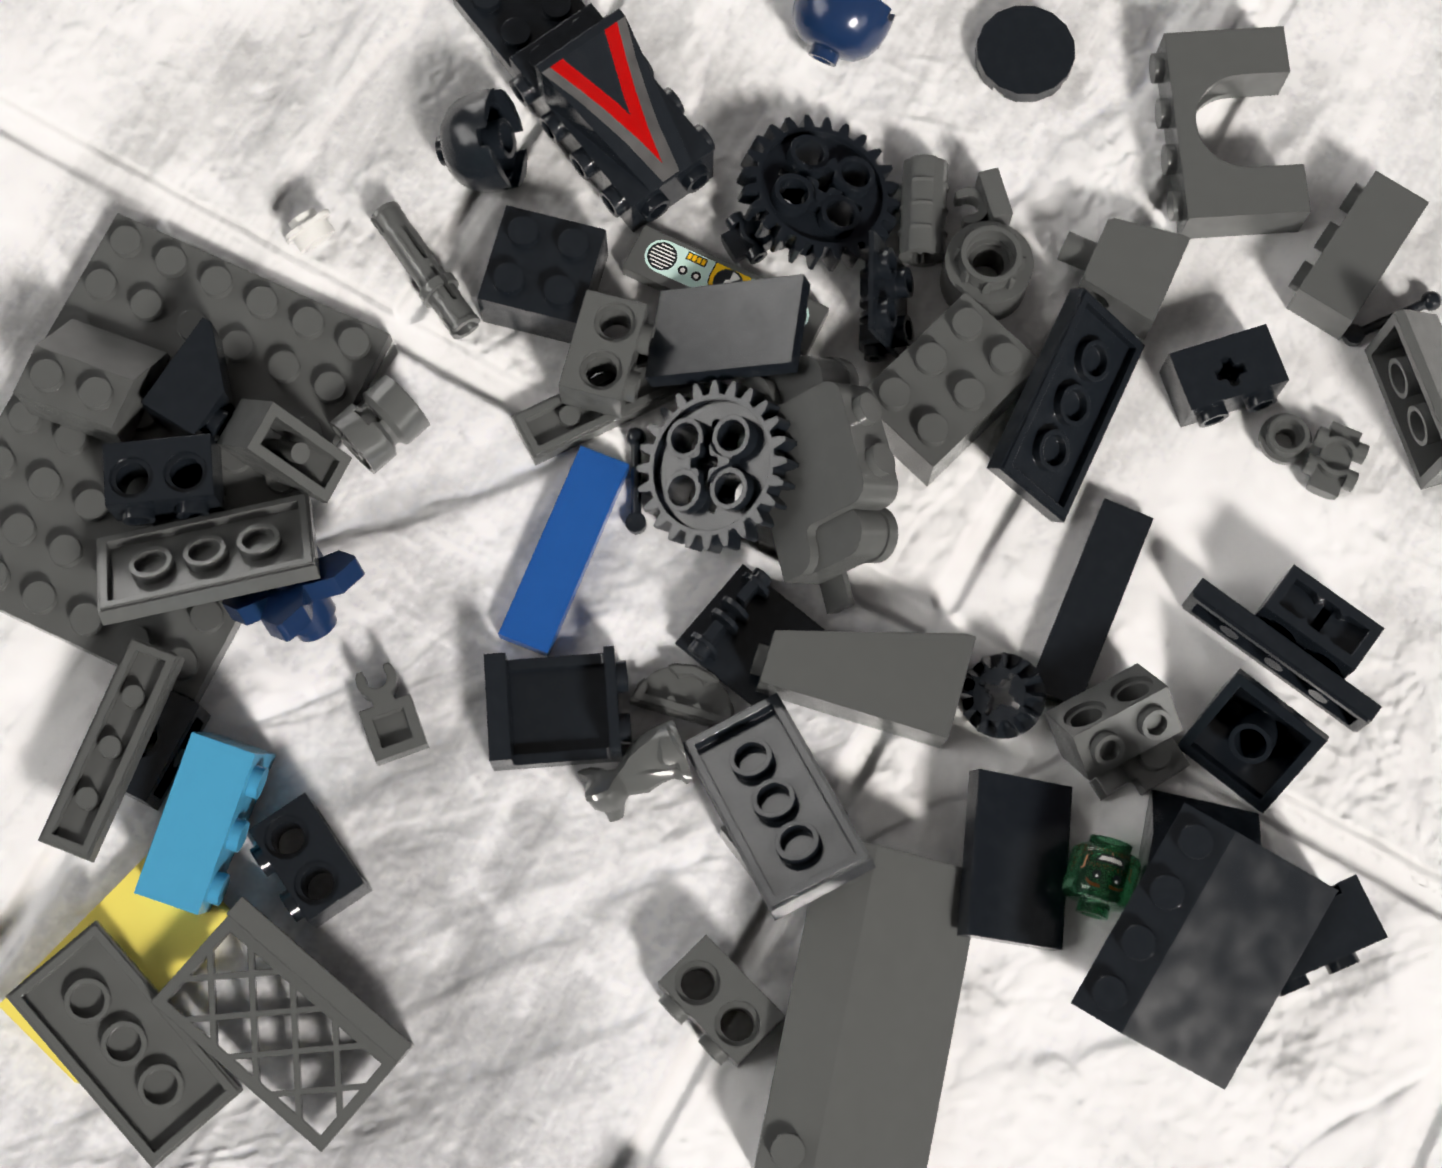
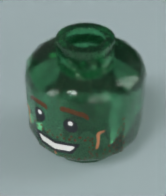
[1062,834,1141,921]

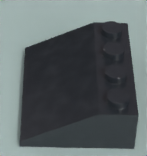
[1071,802,1338,1090]

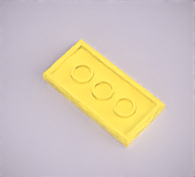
[0,854,230,1084]

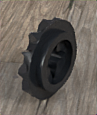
[960,652,1046,739]

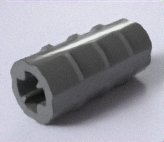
[897,155,950,267]

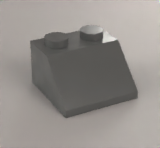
[13,319,170,443]

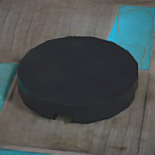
[975,6,1075,102]

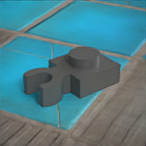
[355,662,430,766]

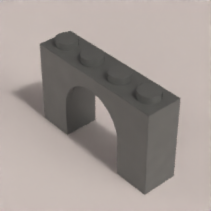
[1149,26,1311,239]

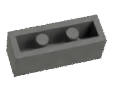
[1286,171,1429,340]

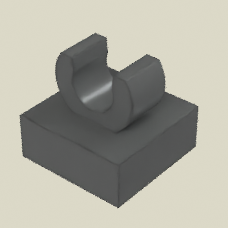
[953,167,1013,228]

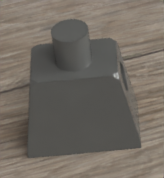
[1057,218,1190,340]

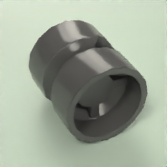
[329,375,430,474]

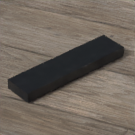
[1036,498,1154,704]
[1181,578,1382,732]

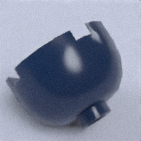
[793,0,895,67]

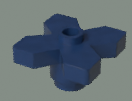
[222,546,365,642]

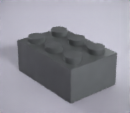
[867,292,1038,486]

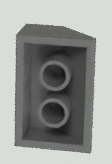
[1364,309,1442,490]

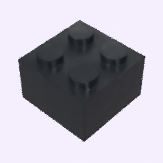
[477,205,609,344]

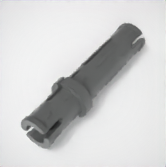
[370,201,481,340]

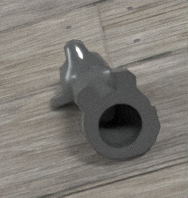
[577,720,693,822]

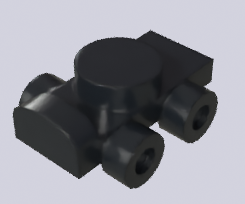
[721,211,786,265]

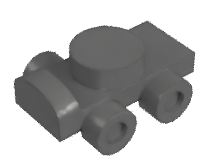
[1301,421,1370,500]

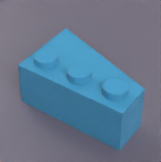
[134,732,277,915]

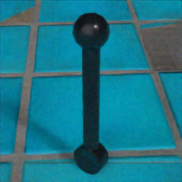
[1342,291,1442,347]
[625,427,647,535]

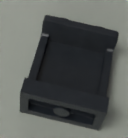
[484,646,632,771]

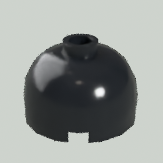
[435,88,528,193]

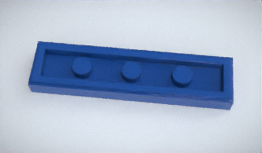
[498,446,630,657]

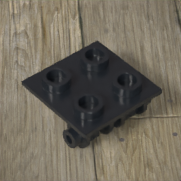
[859,230,914,362]
[675,564,825,706]

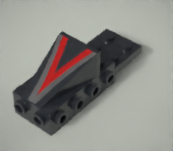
[453,0,715,232]

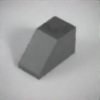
[216,398,352,503]

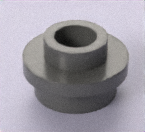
[1258,413,1312,465]

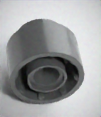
[940,221,1034,321]

